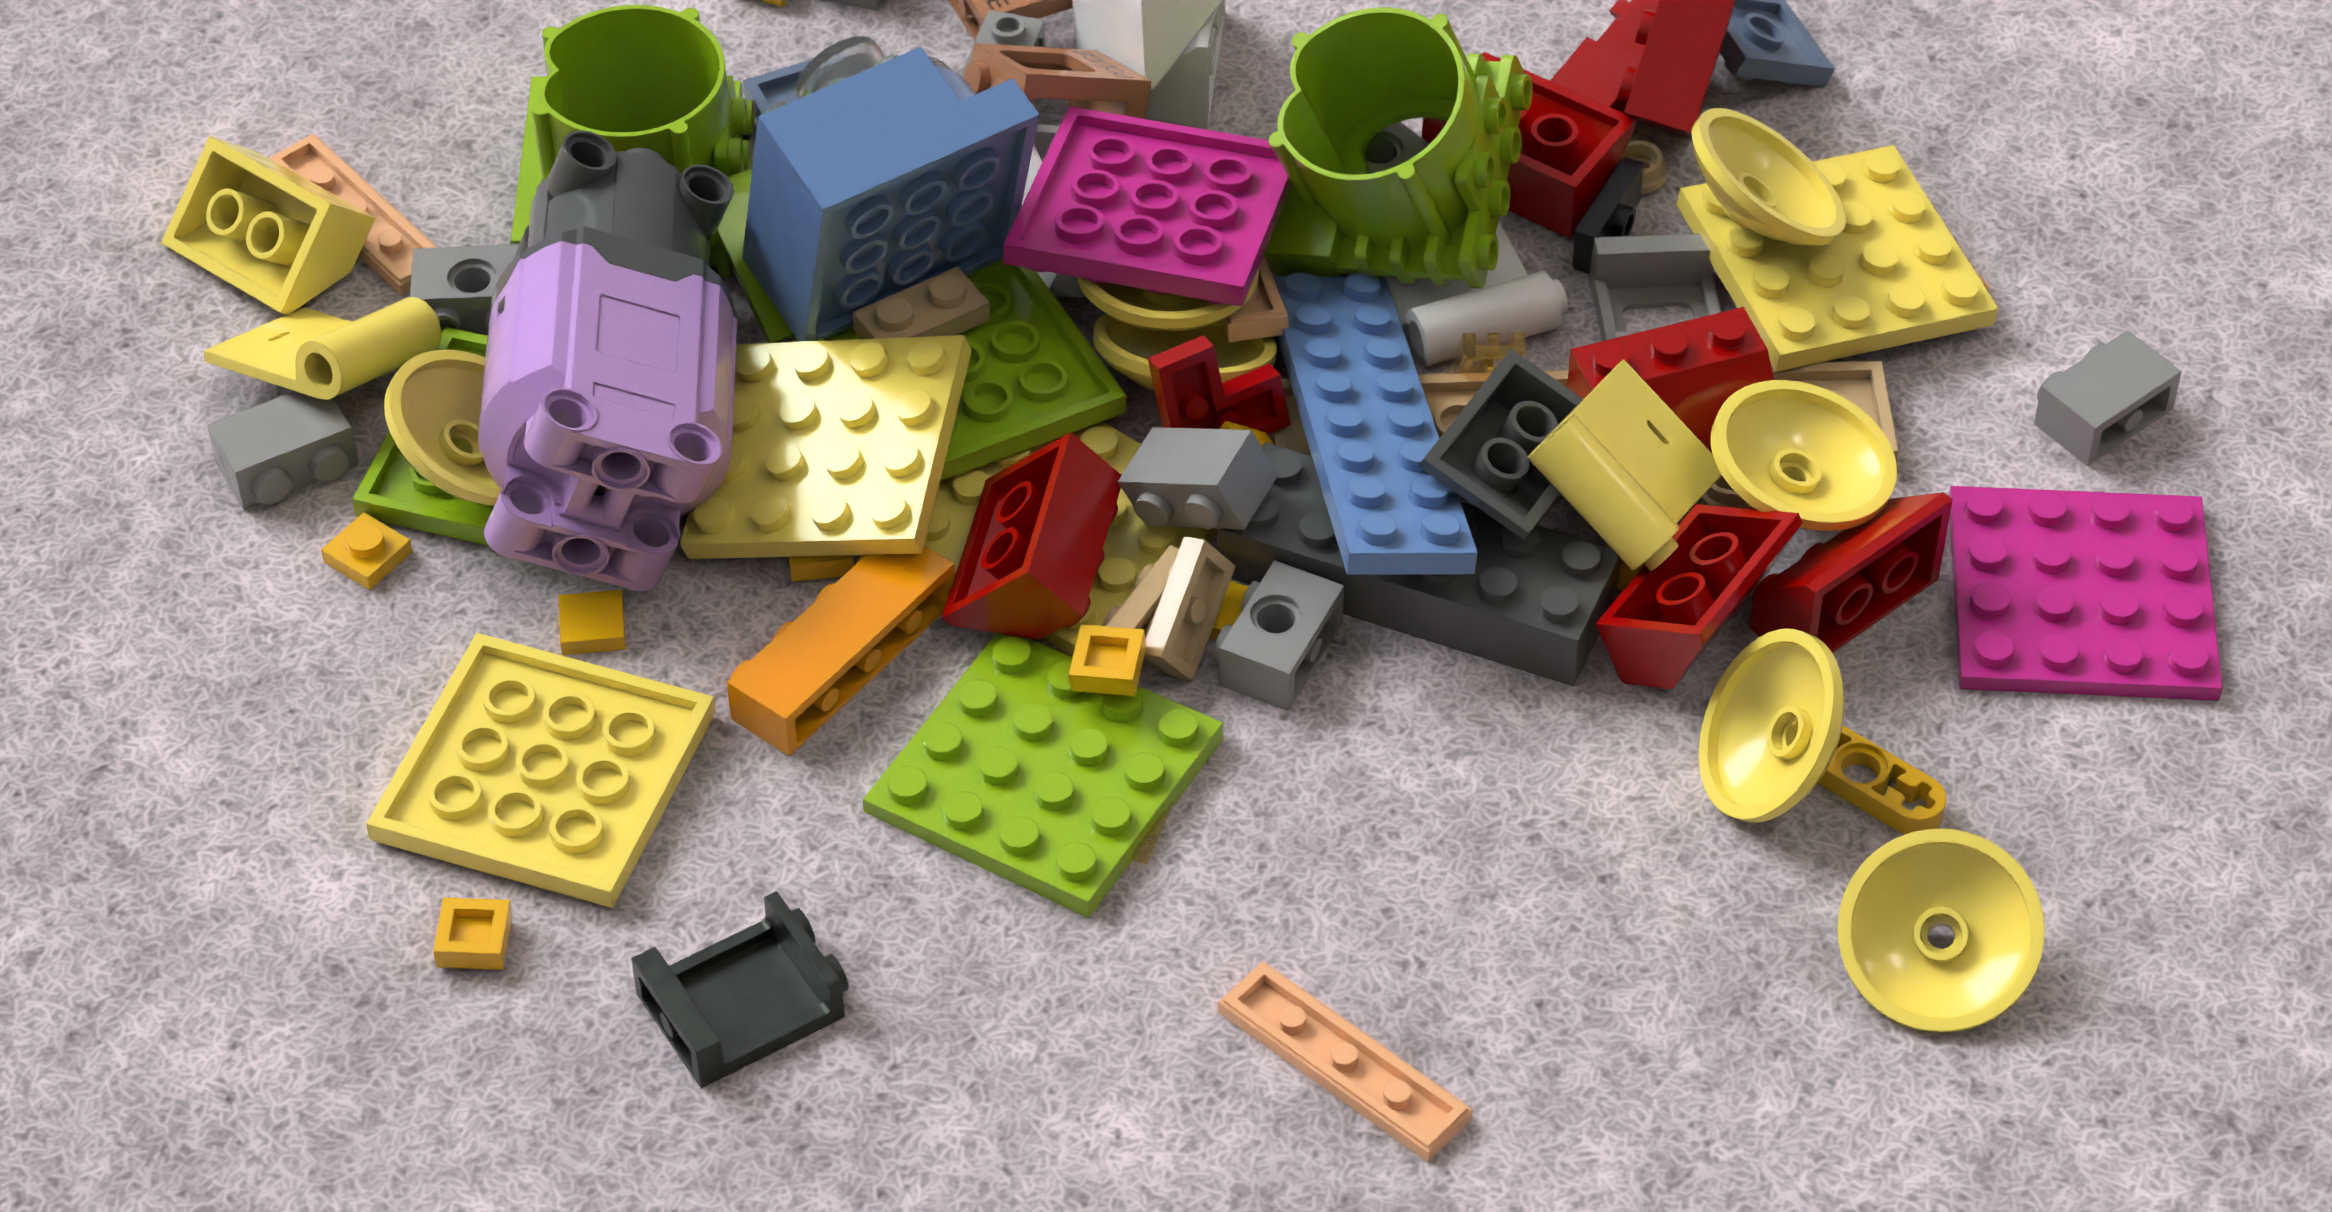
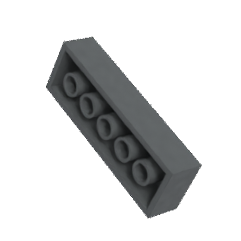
[1217,442,1621,687]

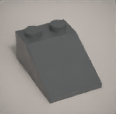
[1419,349,1583,540]

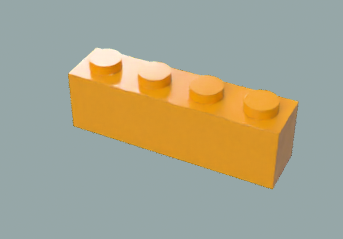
[727,546,955,756]

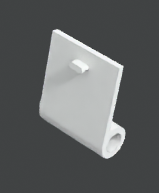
[1382,221,1568,367]

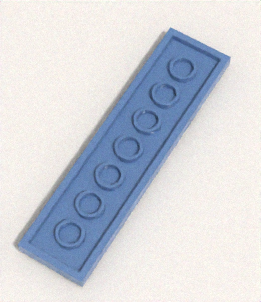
[1273,273,1478,575]

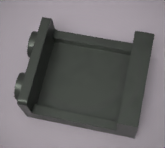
[631,891,849,1089]

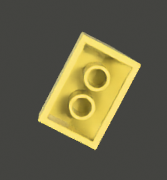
[161,136,376,315]

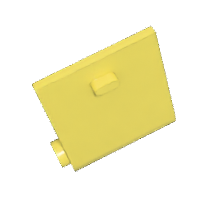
[204,297,442,400]
[1527,359,1722,571]

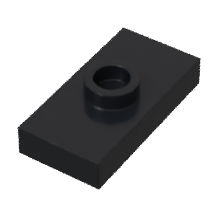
[1572,156,1644,274]

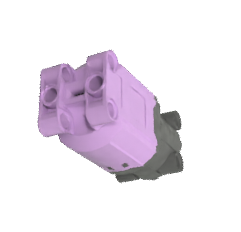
[478,130,737,592]

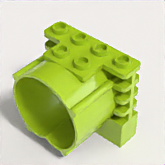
[510,5,755,278]
[1264,7,1533,288]

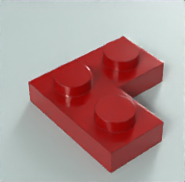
[1147,335,1290,435]

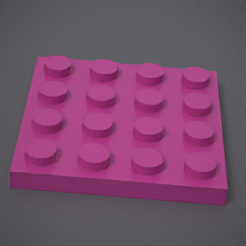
[1003,106,1292,307]
[1949,486,2222,701]

